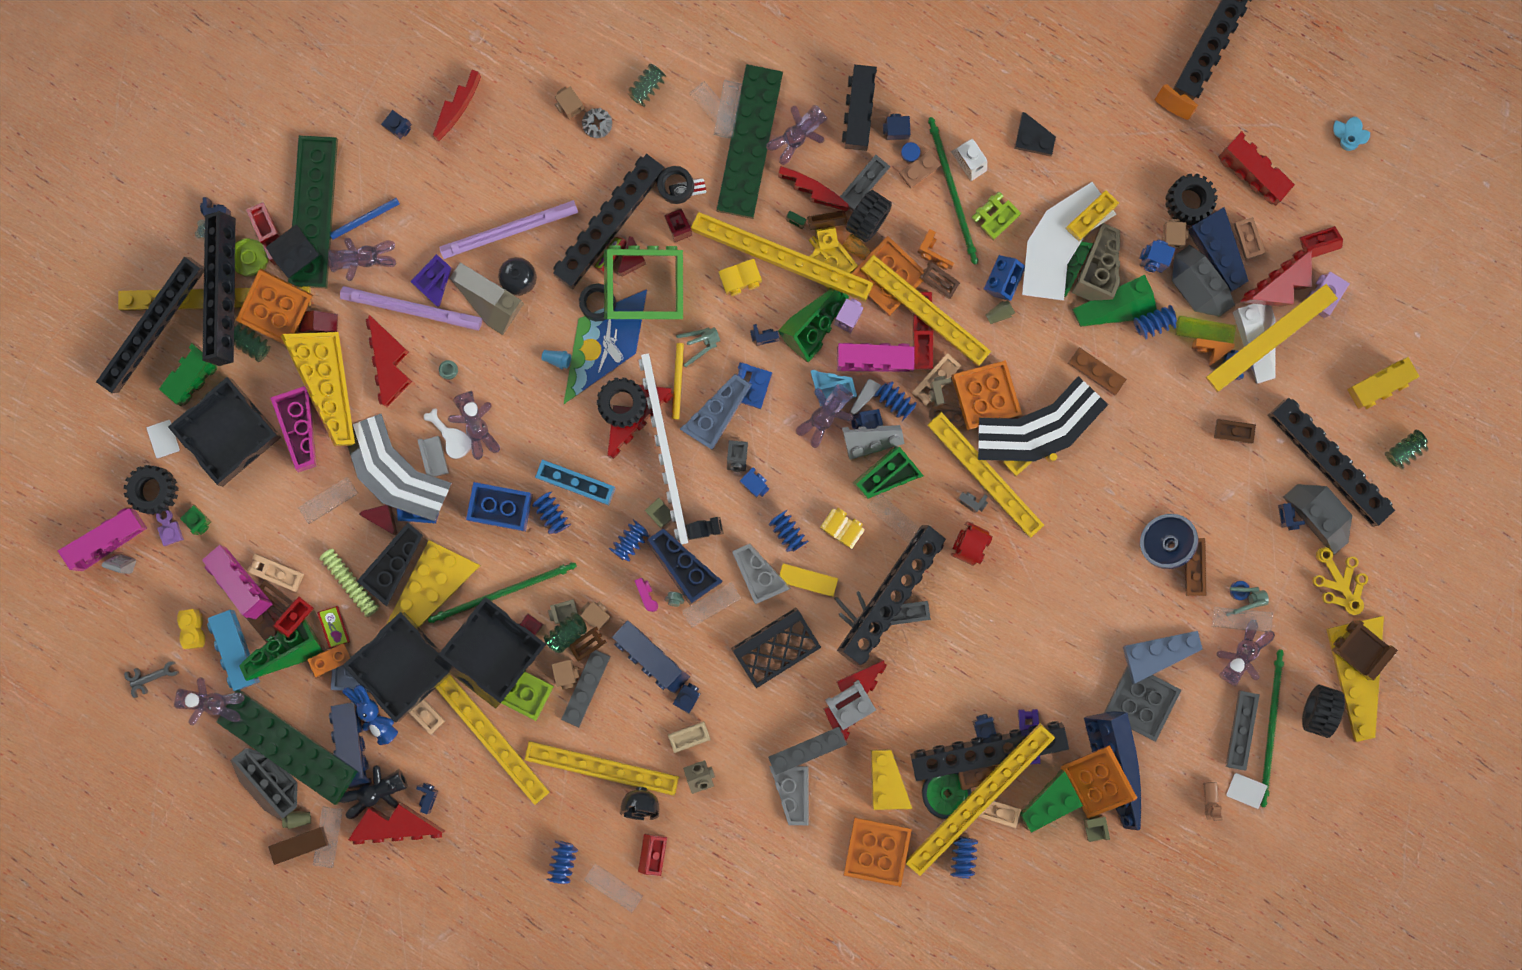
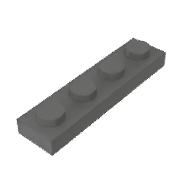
[561,650,611,728]
[1225,691,1260,771]
[768,726,847,775]

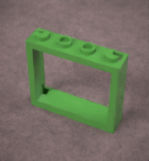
[604,245,683,319]

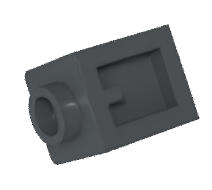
[727,440,748,472]
[957,492,988,513]

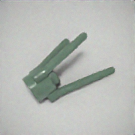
[676,327,720,367]
[1226,587,1269,617]

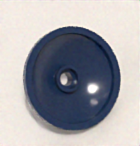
[1140,514,1199,569]

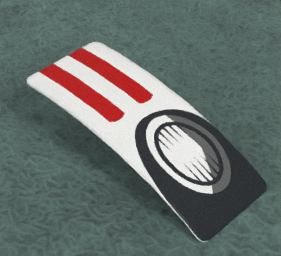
[669,179,707,196]

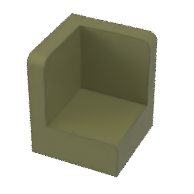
[645,498,672,528]
[1083,815,1110,842]

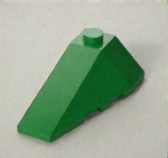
[1072,275,1157,327]
[778,288,849,363]
[239,618,323,681]

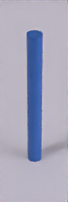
[330,198,400,240]

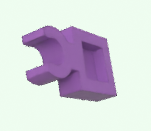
[156,510,184,546]

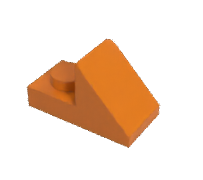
[1192,338,1235,366]

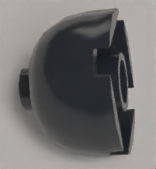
[498,257,537,296]
[620,787,659,820]

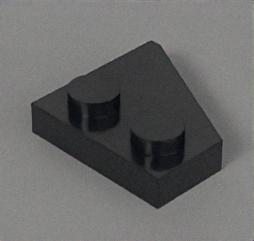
[1014,112,1056,156]

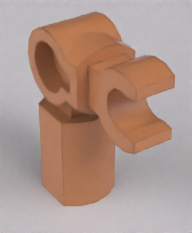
[1203,782,1223,821]

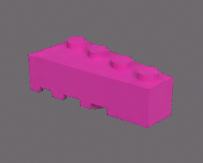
[837,343,914,372]
[271,386,317,473]
[58,508,147,571]
[202,545,273,620]

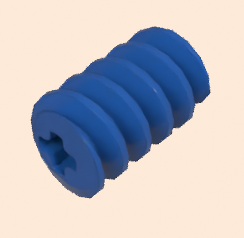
[1134,305,1177,340]
[873,381,916,421]
[532,491,571,534]
[769,509,809,552]
[609,519,650,562]
[950,837,978,879]
[546,840,578,884]

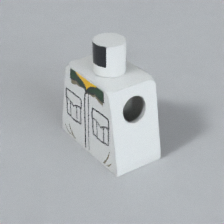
[951,139,987,181]

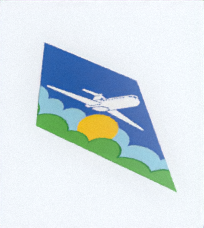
[563,289,647,405]

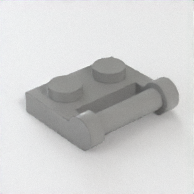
[825,680,876,730]

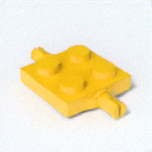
[808,236,858,290]

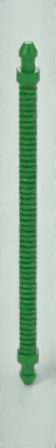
[928,117,978,265]
[428,562,577,623]
[1260,649,1284,808]

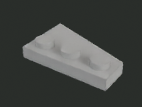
[842,425,905,460]
[732,543,791,604]
[769,766,809,826]

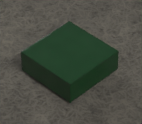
[786,211,806,229]

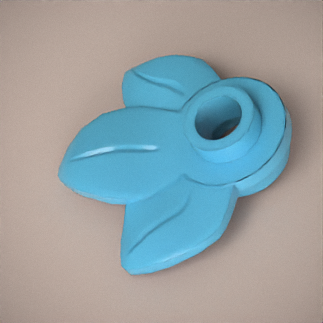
[1333,117,1370,151]

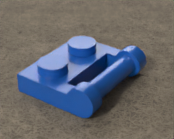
[738,362,772,409]

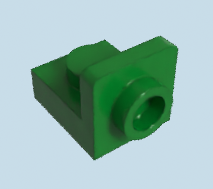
[180,505,211,535]

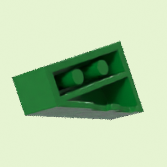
[159,343,217,406]
[853,446,924,499]
[1020,769,1083,833]

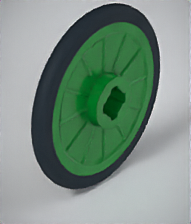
[922,773,971,819]

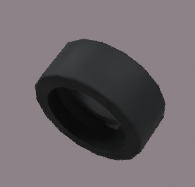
[657,166,695,204]
[579,283,616,322]

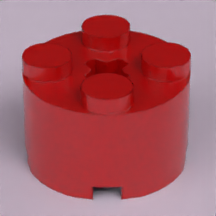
[951,521,993,566]

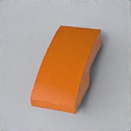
[1154,84,1199,120]

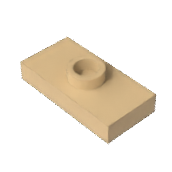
[668,721,711,753]

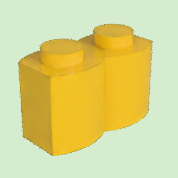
[718,259,762,296]
[820,508,865,549]
[177,609,205,649]

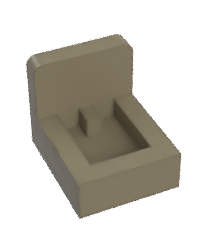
[929,376,951,406]
[548,599,579,624]

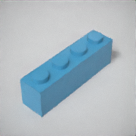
[535,460,616,506]
[207,610,260,691]

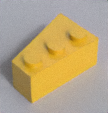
[1347,357,1420,409]
[871,749,912,810]

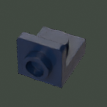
[381,110,412,140]
[200,197,231,217]
[750,324,779,346]
[851,409,883,430]
[1278,503,1305,531]
[673,683,701,713]
[972,714,996,739]
[416,783,438,814]

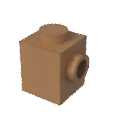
[555,86,585,120]
[1162,219,1189,249]
[580,601,611,631]
[551,660,579,690]

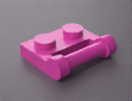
[634,578,658,612]

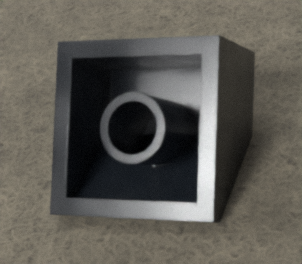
[266,224,320,278]

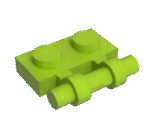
[971,192,1022,241]

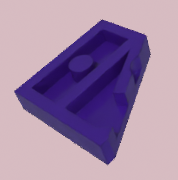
[410,254,452,307]

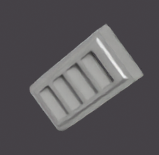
[849,379,882,415]
[102,554,136,574]

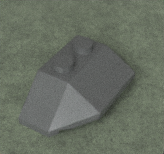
[1172,245,1235,317]
[1283,484,1352,555]
[230,748,298,820]

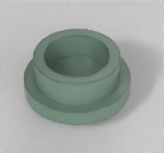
[439,360,458,380]
[665,592,684,607]

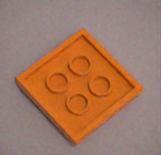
[851,236,928,317]
[236,269,313,345]
[951,360,1022,430]
[1061,745,1137,818]
[843,817,912,887]

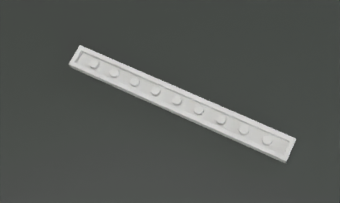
[638,353,688,544]

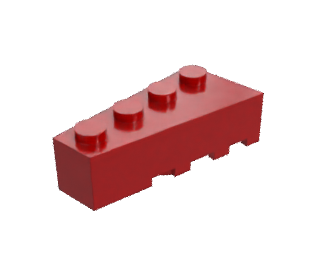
[1218,131,1295,206]

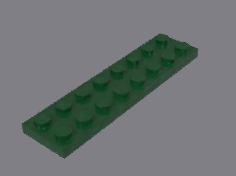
[716,64,783,219]
[288,135,338,289]
[216,690,358,805]

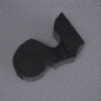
[685,517,724,540]

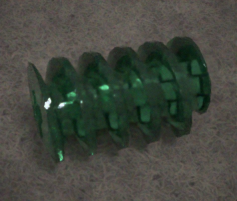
[628,64,666,107]
[234,323,271,362]
[1385,429,1429,470]
[544,612,587,653]

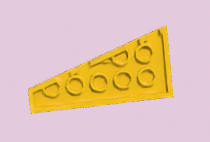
[281,332,355,446]
[386,540,481,627]
[1326,616,1384,742]

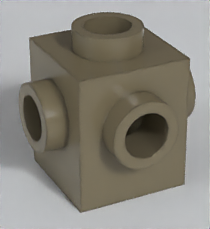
[683,760,715,794]

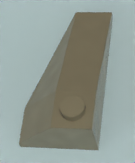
[1072,223,1120,301]
[450,262,524,335]

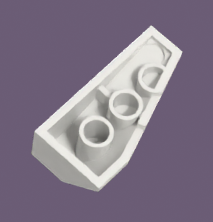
[1233,304,1275,384]

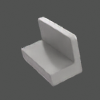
[417,436,449,477]

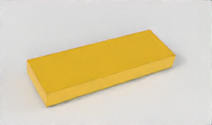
[1066,190,1119,241]
[779,563,838,597]

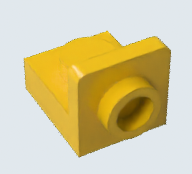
[815,226,838,250]

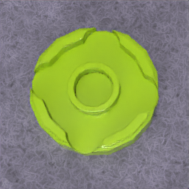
[235,238,268,277]

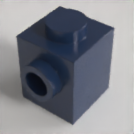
[883,114,911,140]

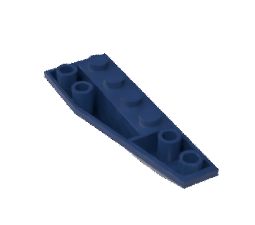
[1084,711,1141,831]

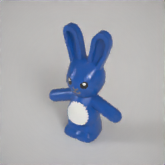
[342,685,398,745]

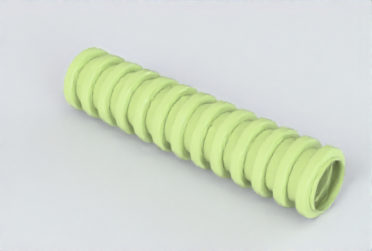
[319,549,379,617]

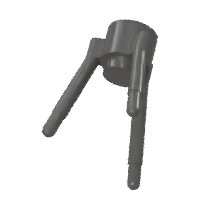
[834,591,873,631]

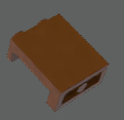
[1332,621,1398,681]

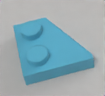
[810,370,857,407]

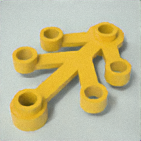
[1312,547,1368,615]

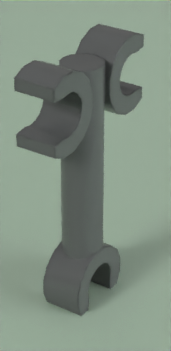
[124,662,179,698]

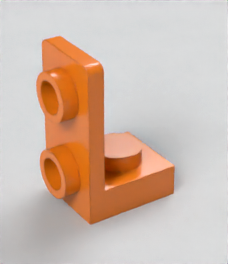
[918,229,954,270]
[307,644,350,679]

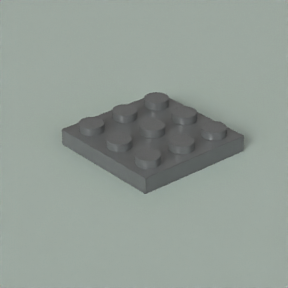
[1104,665,1181,742]

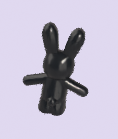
[339,765,408,819]

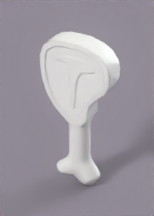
[424,409,473,459]

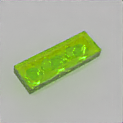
[1175,316,1236,343]

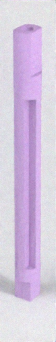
[439,200,578,259]
[340,286,482,331]

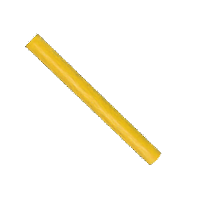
[672,343,684,420]

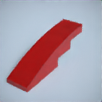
[433,70,481,141]
[778,166,849,212]
[913,292,933,369]

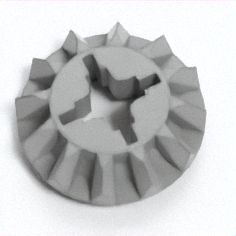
[582,108,612,138]

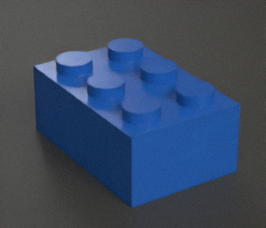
[466,482,533,532]

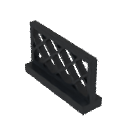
[731,607,821,688]

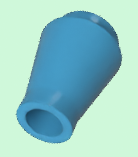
[541,350,571,369]

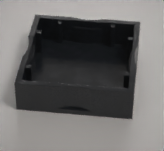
[168,377,281,487]
[434,597,546,709]
[343,612,450,723]

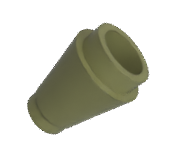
[986,300,1015,324]
[282,811,311,829]

